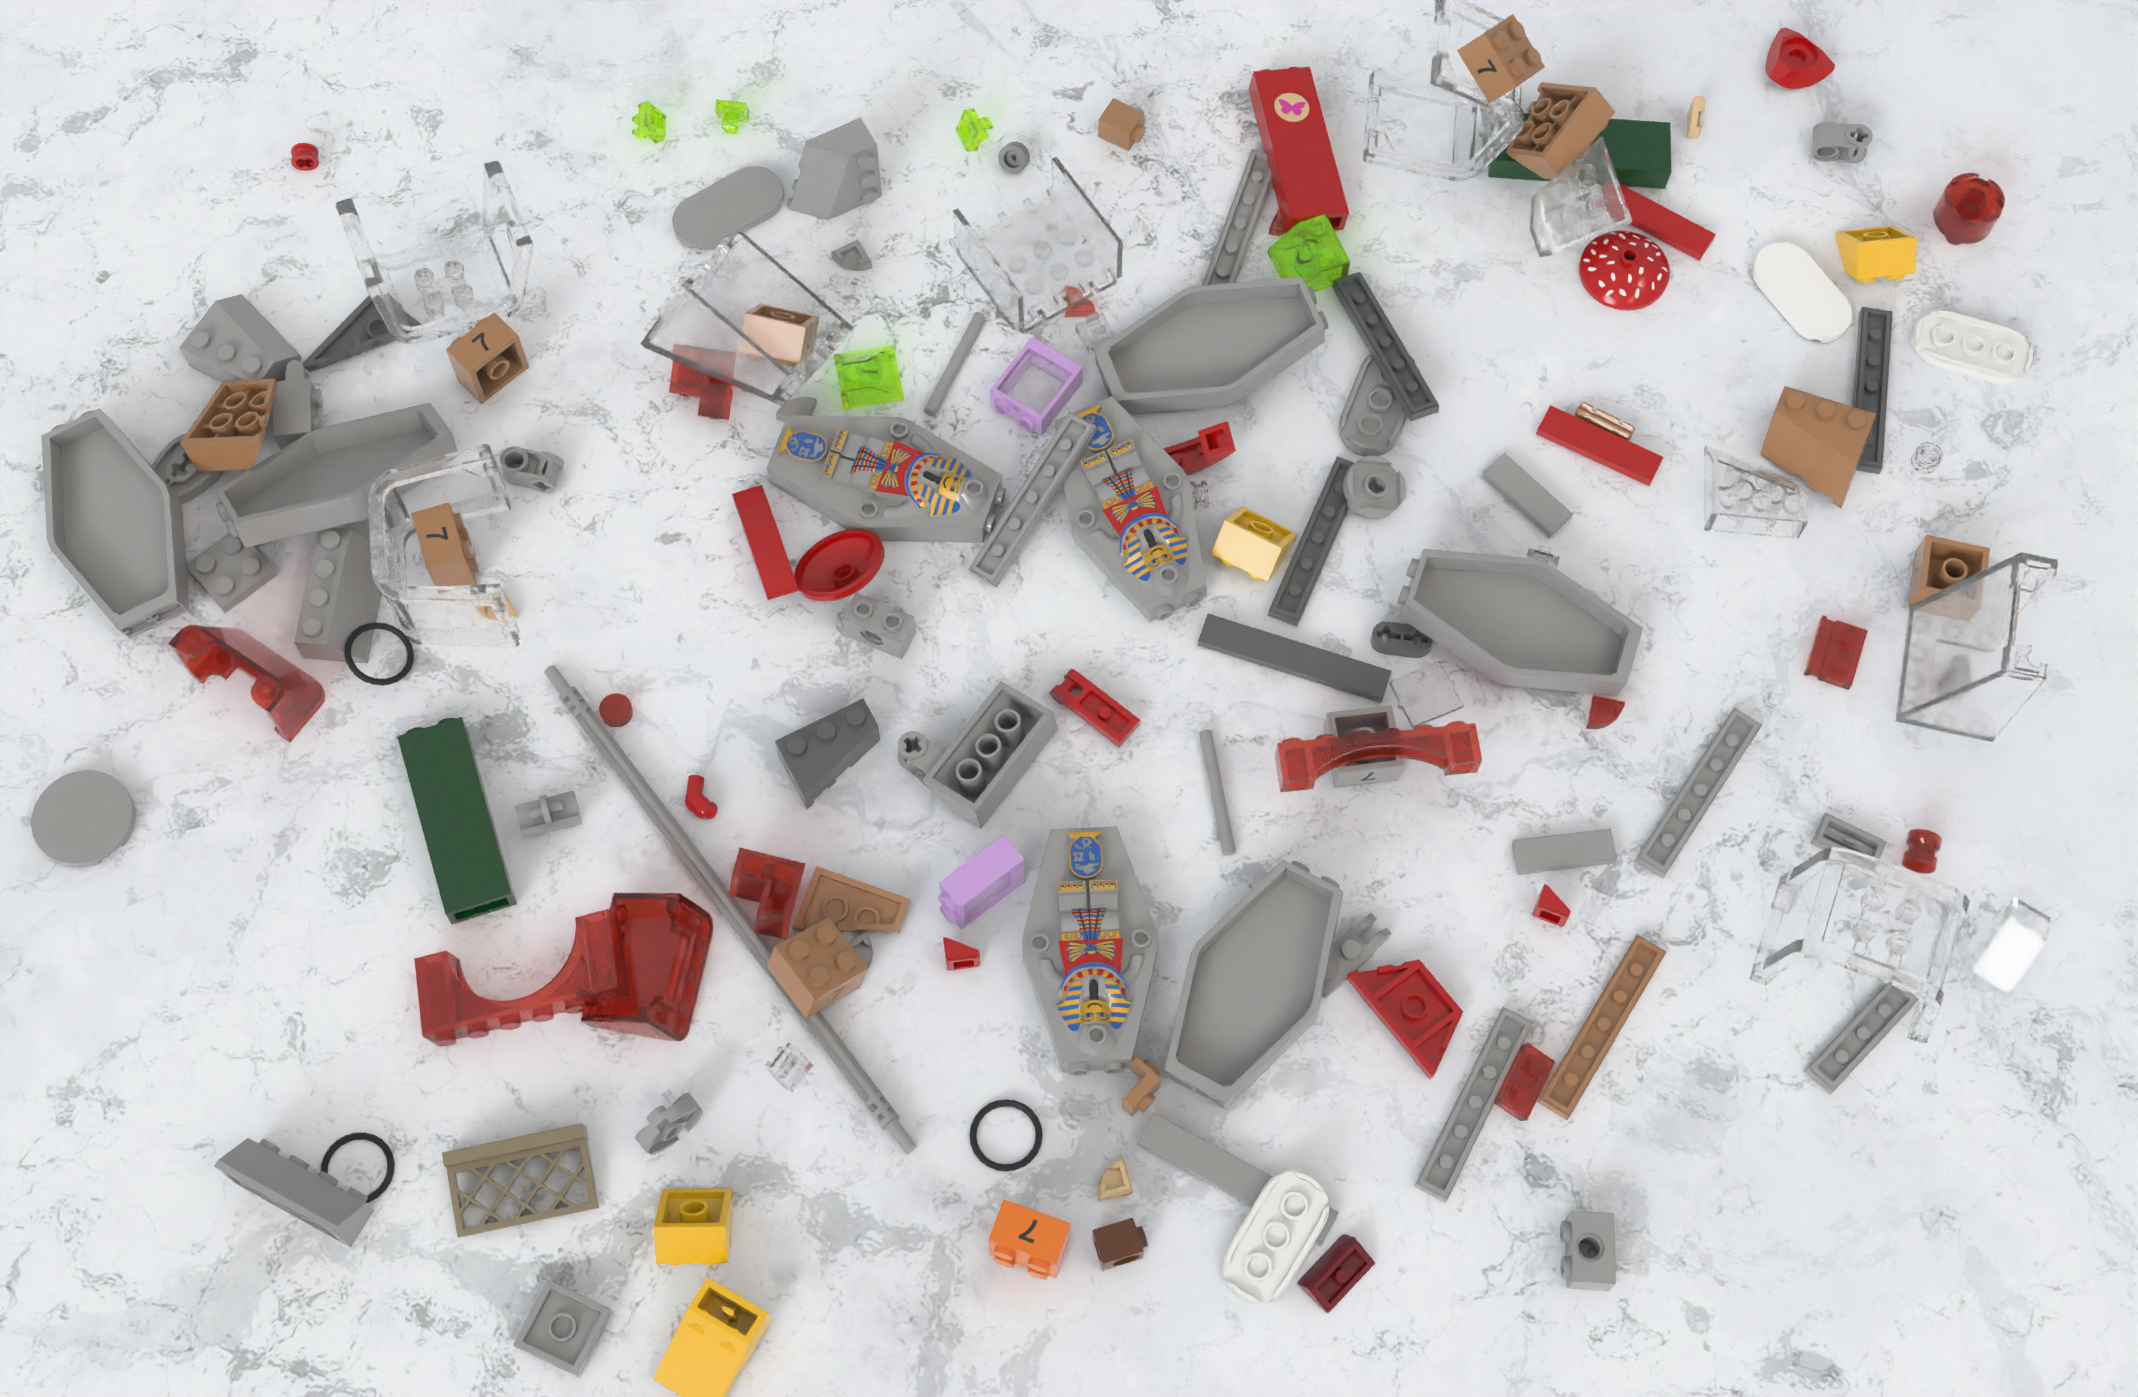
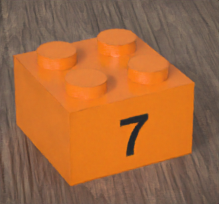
[989,1199,1071,1280]

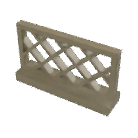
[442,1123,599,1238]

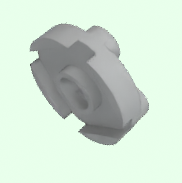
[1343,455,1406,519]
[635,1093,703,1155]

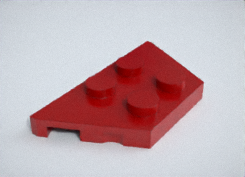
[1346,959,1463,1079]

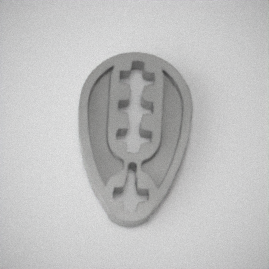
[152,434,223,505]

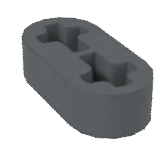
[1370,622,1433,658]

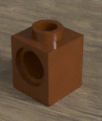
[1092,1218,1148,1271]

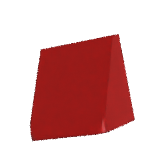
[1532,884,1571,927]
[943,937,980,971]

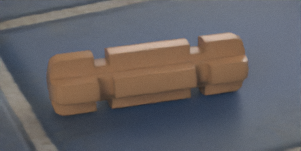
[1575,402,1635,441]

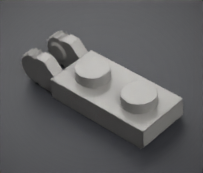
[1322,913,1391,999]

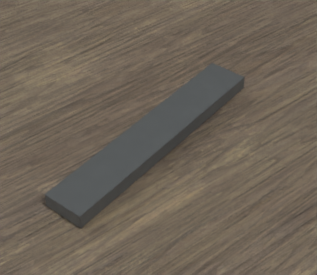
[1332,272,1440,421]
[1853,307,1893,474]
[1268,456,1354,627]
[1197,614,1392,703]

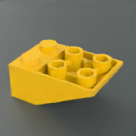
[653,1277,772,1397]

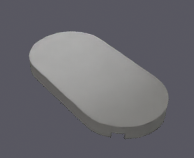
[672,166,784,250]
[1338,354,1420,456]

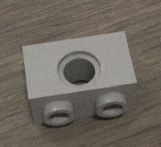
[842,593,916,659]
[1560,1211,1616,1291]

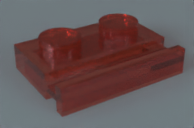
[1803,615,1868,690]

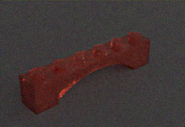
[1275,721,1482,792]

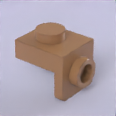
[1122,1056,1161,1117]

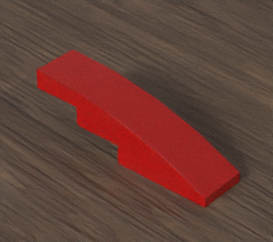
[732,485,798,600]

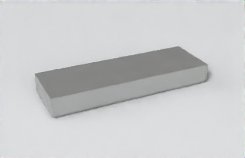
[1482,453,1573,538]
[1512,828,1617,875]

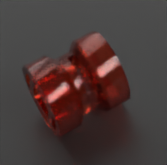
[1902,829,1942,874]

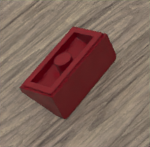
[1297,1234,1375,1313]

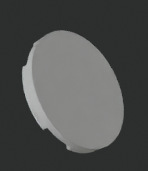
[31,770,136,867]

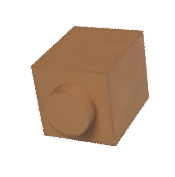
[1098,98,1146,151]

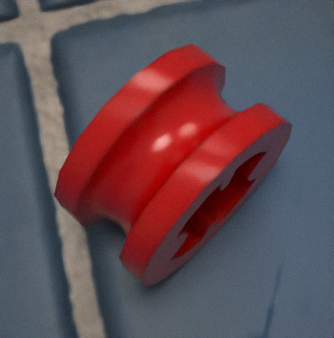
[291,143,319,171]

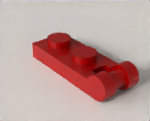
[1049,669,1140,747]

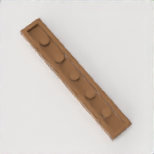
[1537,934,1666,1120]

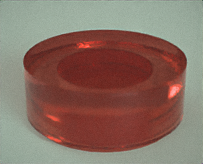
[599,693,633,728]

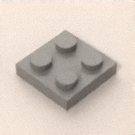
[186,533,277,613]
[513,1280,613,1377]

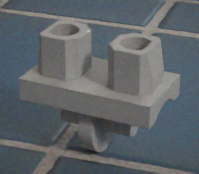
[515,790,582,839]

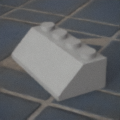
[294,528,391,663]
[923,681,1058,829]
[214,1138,374,1248]

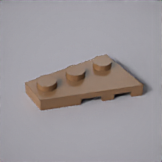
[792,866,911,933]

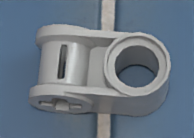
[1813,122,1873,163]
[499,446,564,493]
[898,731,945,790]

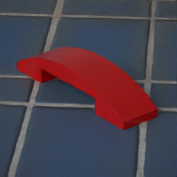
[1164,421,1236,476]

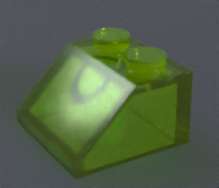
[1267,214,1350,292]

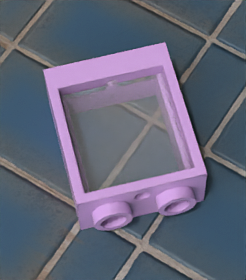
[990,337,1083,435]
[938,835,1025,929]

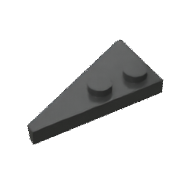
[303,289,422,372]

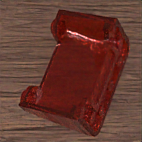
[168,625,326,743]
[581,893,714,1041]

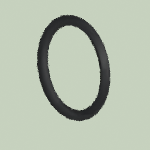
[344,622,414,686]
[969,1099,1043,1172]
[320,1132,395,1203]

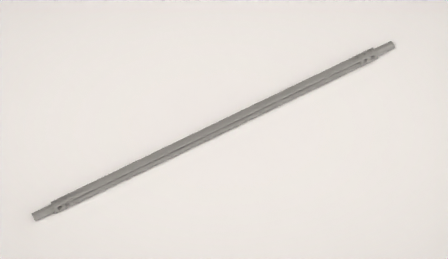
[544,665,917,1155]

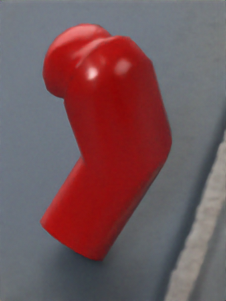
[685,775,718,820]

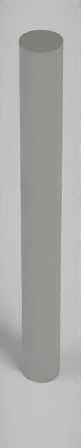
[924,312,986,416]
[1199,730,1236,856]

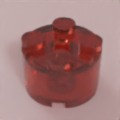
[1933,173,2005,245]

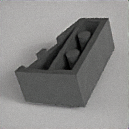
[775,698,880,809]

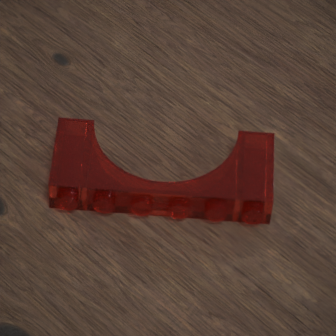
[414,909,630,1046]

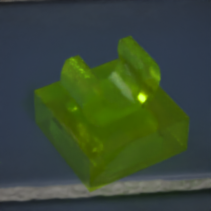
[715,99,750,134]
[632,100,666,143]
[955,109,994,152]

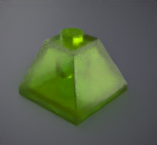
[833,345,904,410]

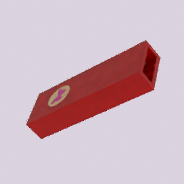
[1248,67,1349,235]

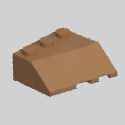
[1506,82,1615,181]
[180,379,278,471]
[1760,386,1876,509]

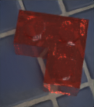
[669,345,737,420]
[729,848,806,940]

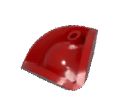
[1765,28,1835,89]

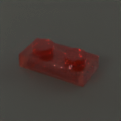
[1494,1043,1555,1121]

